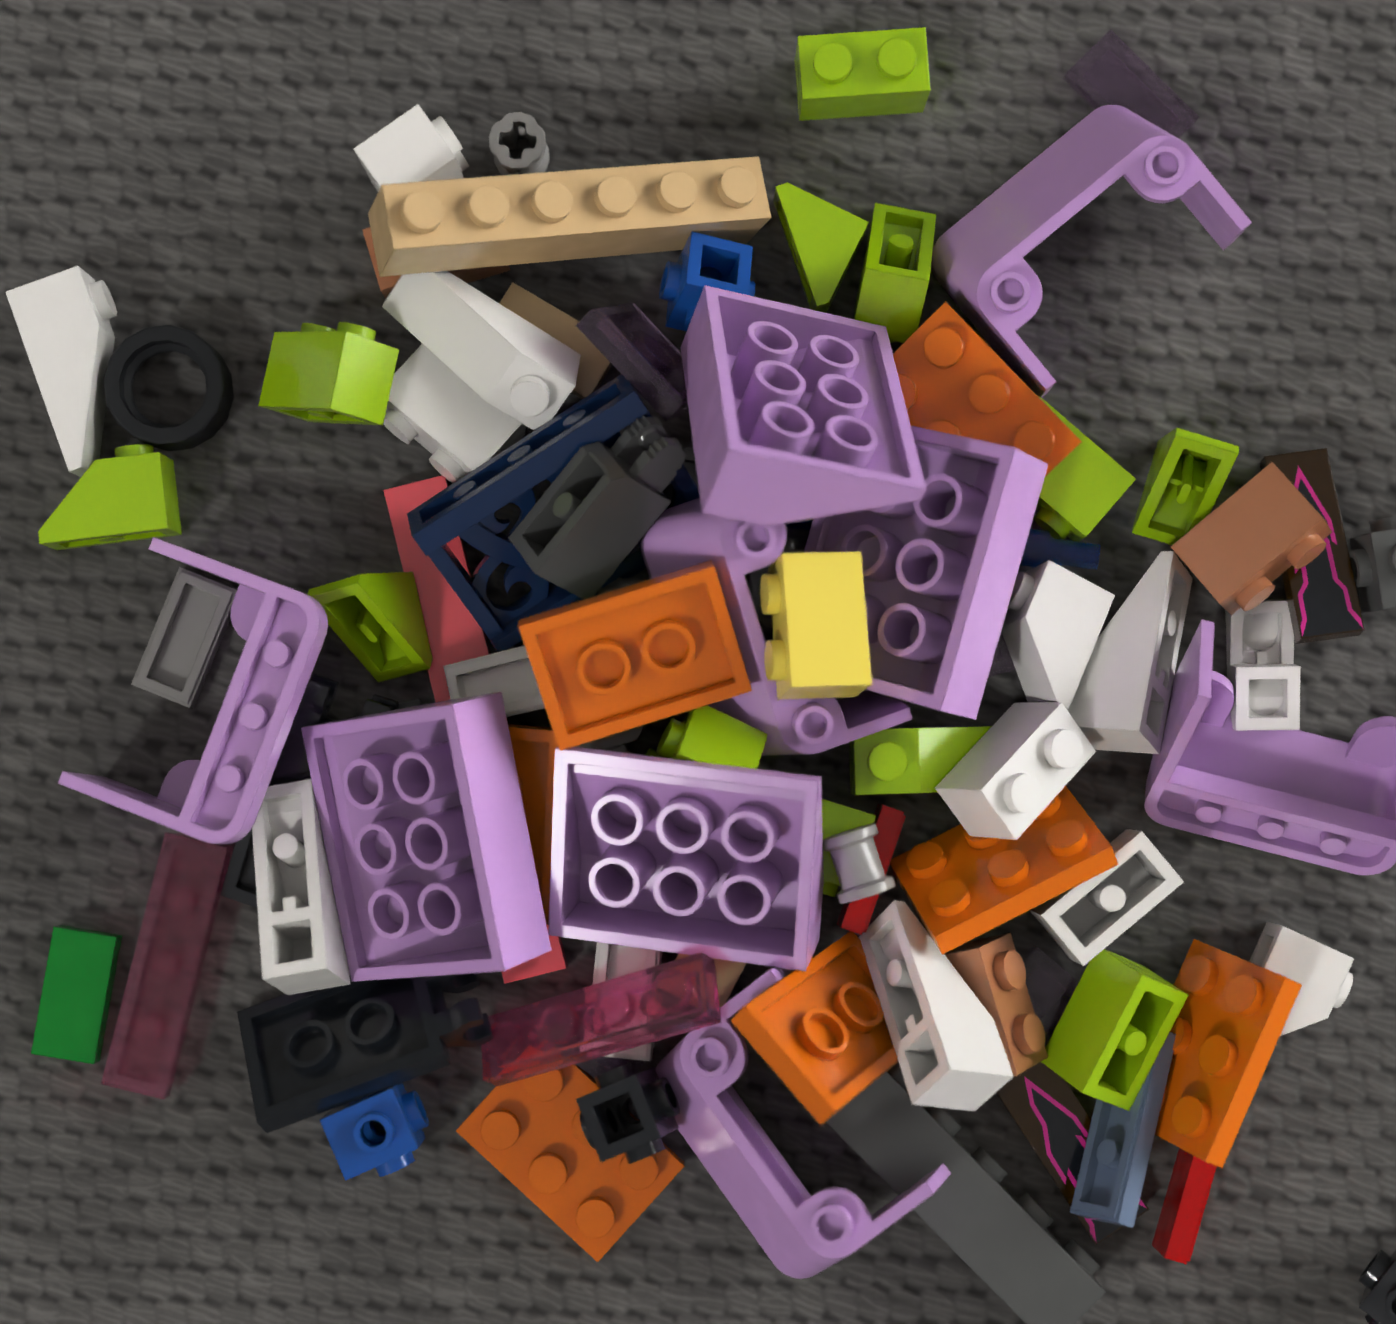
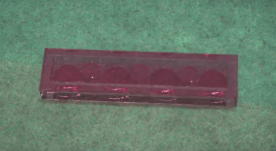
[101,832,233,1100]
[481,952,721,1086]

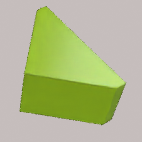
[773,182,869,313]
[1132,427,1239,545]
[307,572,433,682]

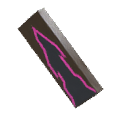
[1260,448,1365,644]
[996,1062,1150,1245]

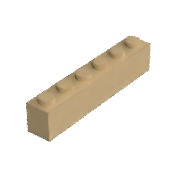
[368,156,772,277]

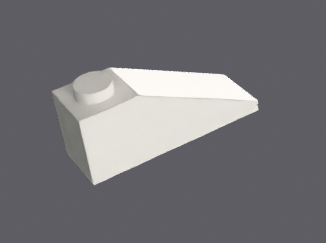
[5,266,117,477]
[382,271,581,431]
[1067,551,1193,754]
[252,779,350,995]
[859,900,1014,1111]

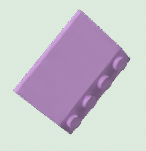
[680,285,926,526]
[804,426,1048,720]
[301,692,551,982]
[548,746,824,971]

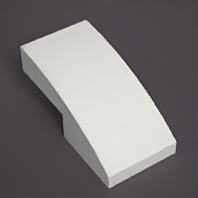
[1225,599,1301,731]

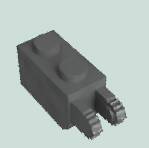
[509,415,687,599]

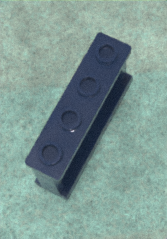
[407,373,700,652]

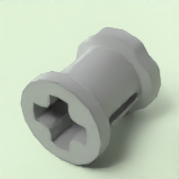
[489,112,550,176]
[823,823,896,904]

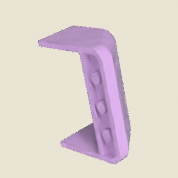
[931,105,1252,398]
[640,498,913,756]
[58,537,328,844]
[1144,620,1396,875]
[655,967,951,1279]

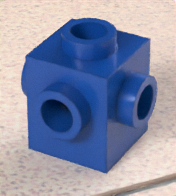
[659,231,755,332]
[320,1083,429,1181]

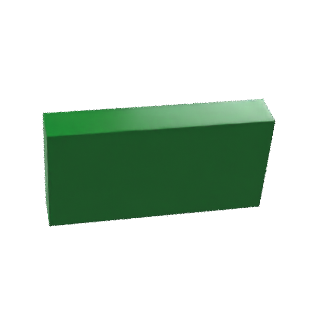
[31,925,122,1064]

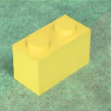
[760,551,872,700]

